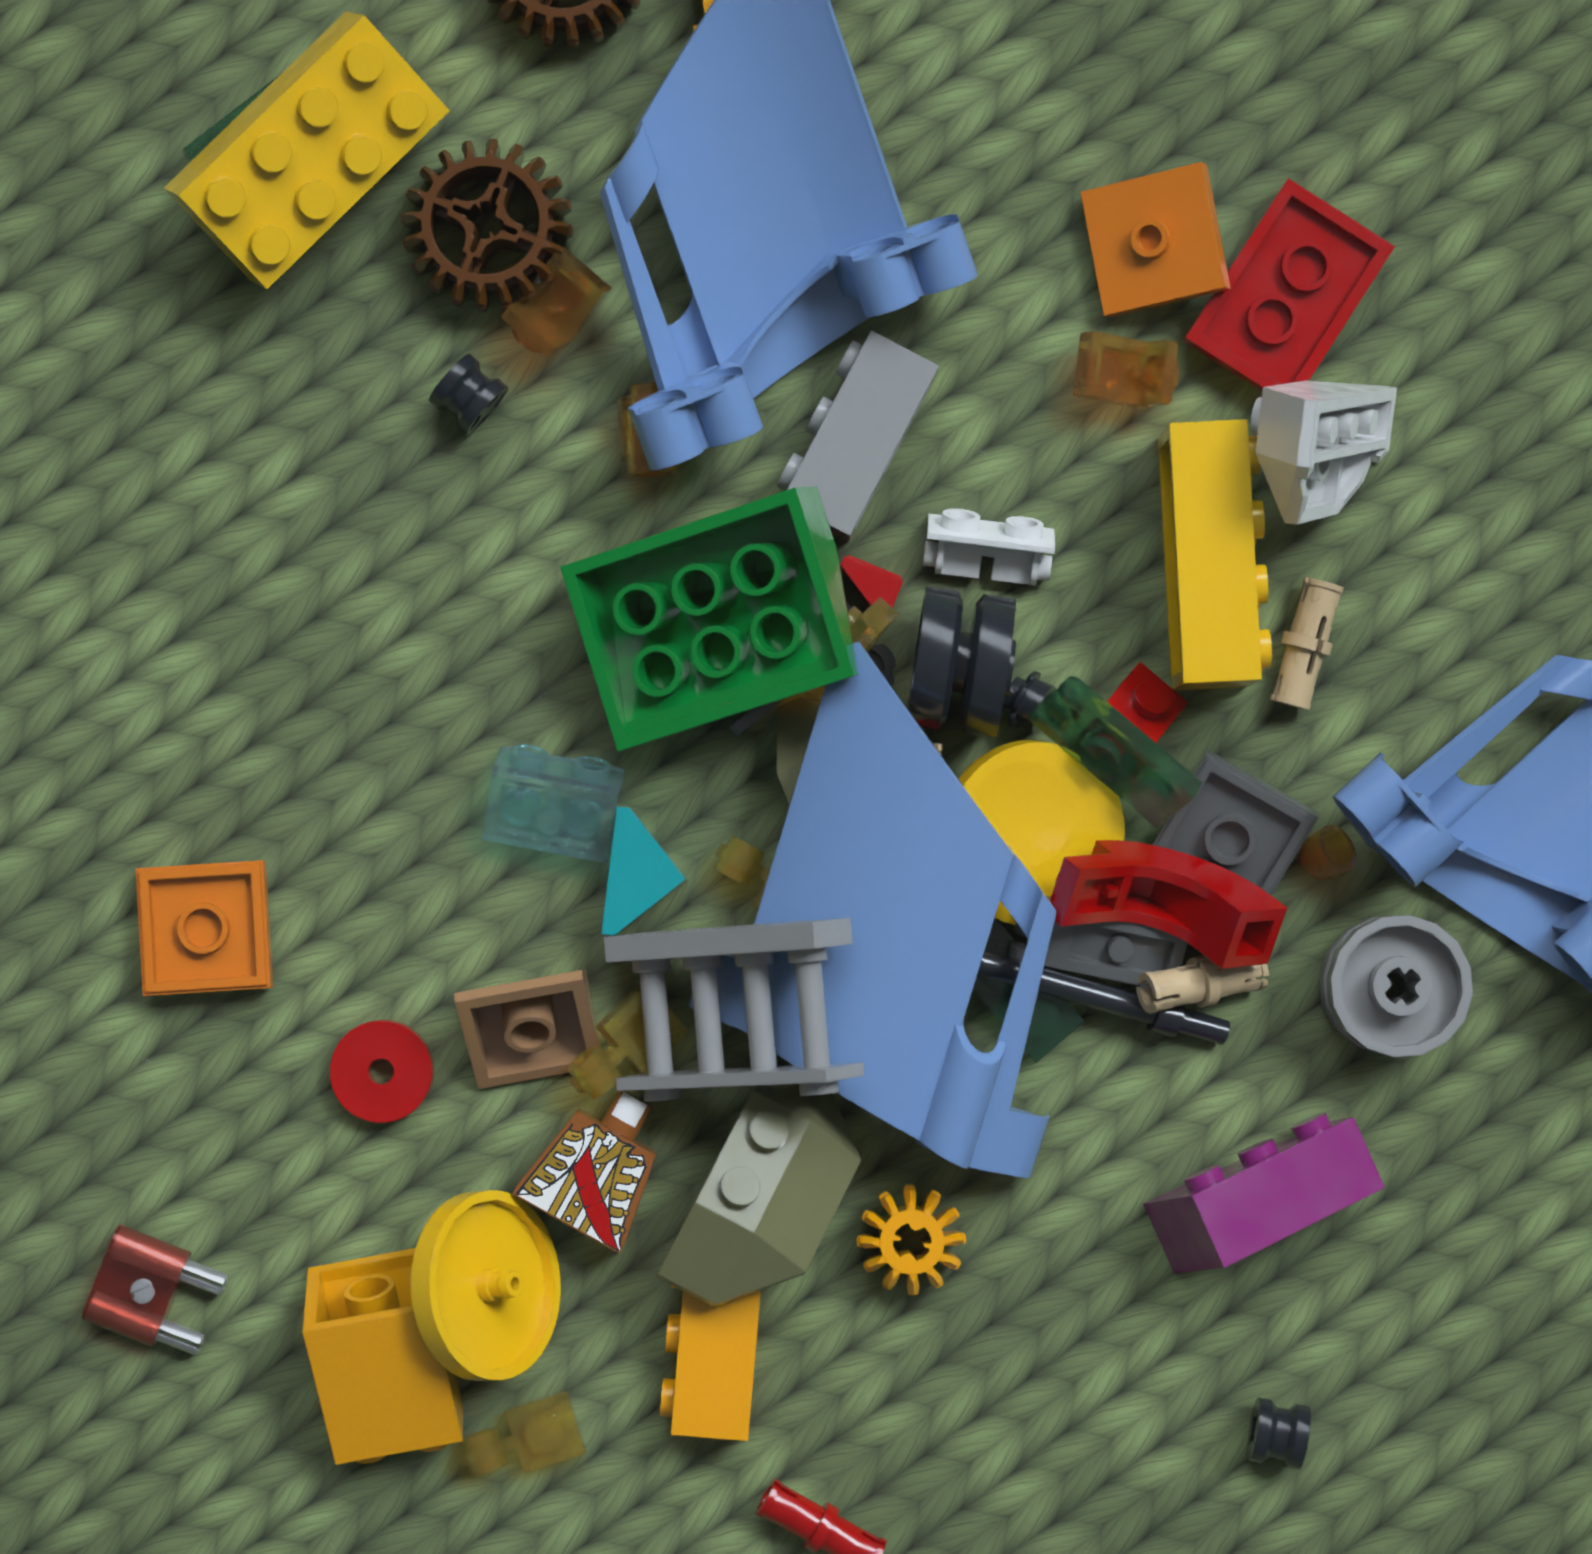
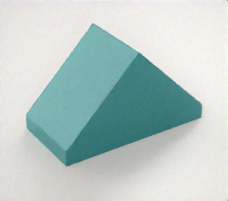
[601,806,687,936]

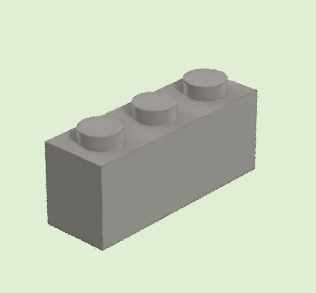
[777,331,939,542]

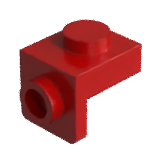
[1077,662,1189,776]

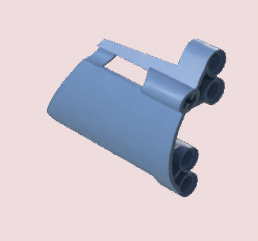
[600,0,978,470]
[688,642,1057,1178]
[1332,655,1592,994]

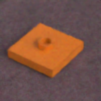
[1080,162,1231,318]
[135,860,274,996]

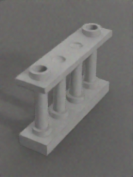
[604,918,864,1102]

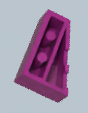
[1143,1113,1385,1273]

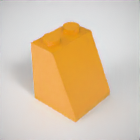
[302,1248,463,1465]

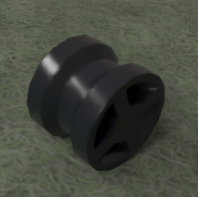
[428,353,509,435]
[1247,1397,1311,1470]

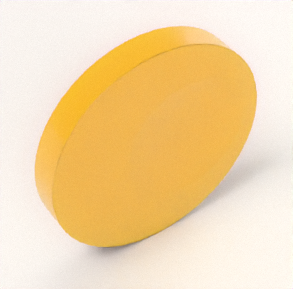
[958,740,1125,925]
[411,1190,561,1381]

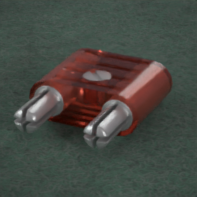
[81,1224,228,1355]

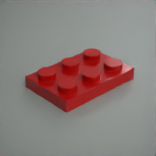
[1183,178,1395,392]

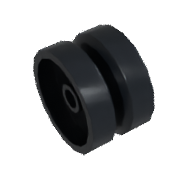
[908,586,1016,738]

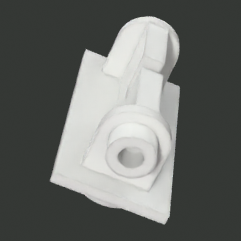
[923,509,1055,586]

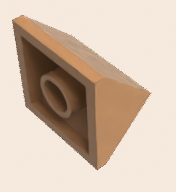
[454,969,604,1089]

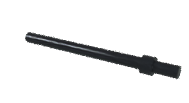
[977,950,1230,1045]

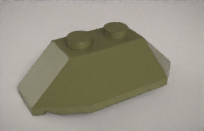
[656,1056,861,1307]

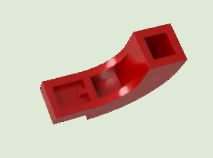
[1050,840,1288,969]

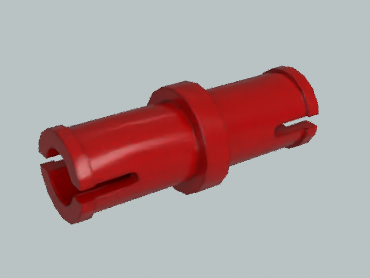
[755,1478,887,1554]

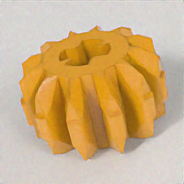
[856,1184,966,1295]

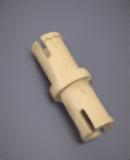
[1270,577,1344,711]
[1137,955,1269,1014]

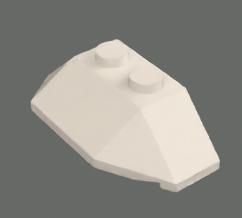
[1251,381,1397,525]

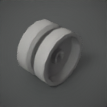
[1319,915,1473,1057]

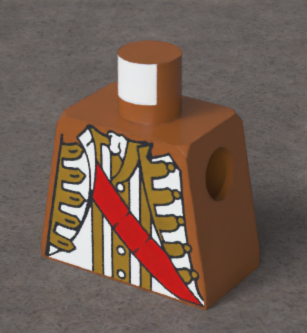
[512,1091,657,1254]

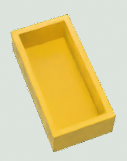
[163,11,450,289]
[1157,419,1272,691]

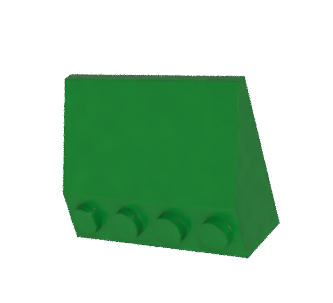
[560,486,858,752]

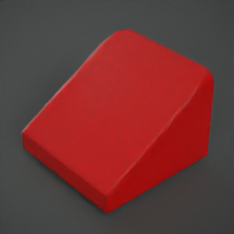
[840,555,904,628]

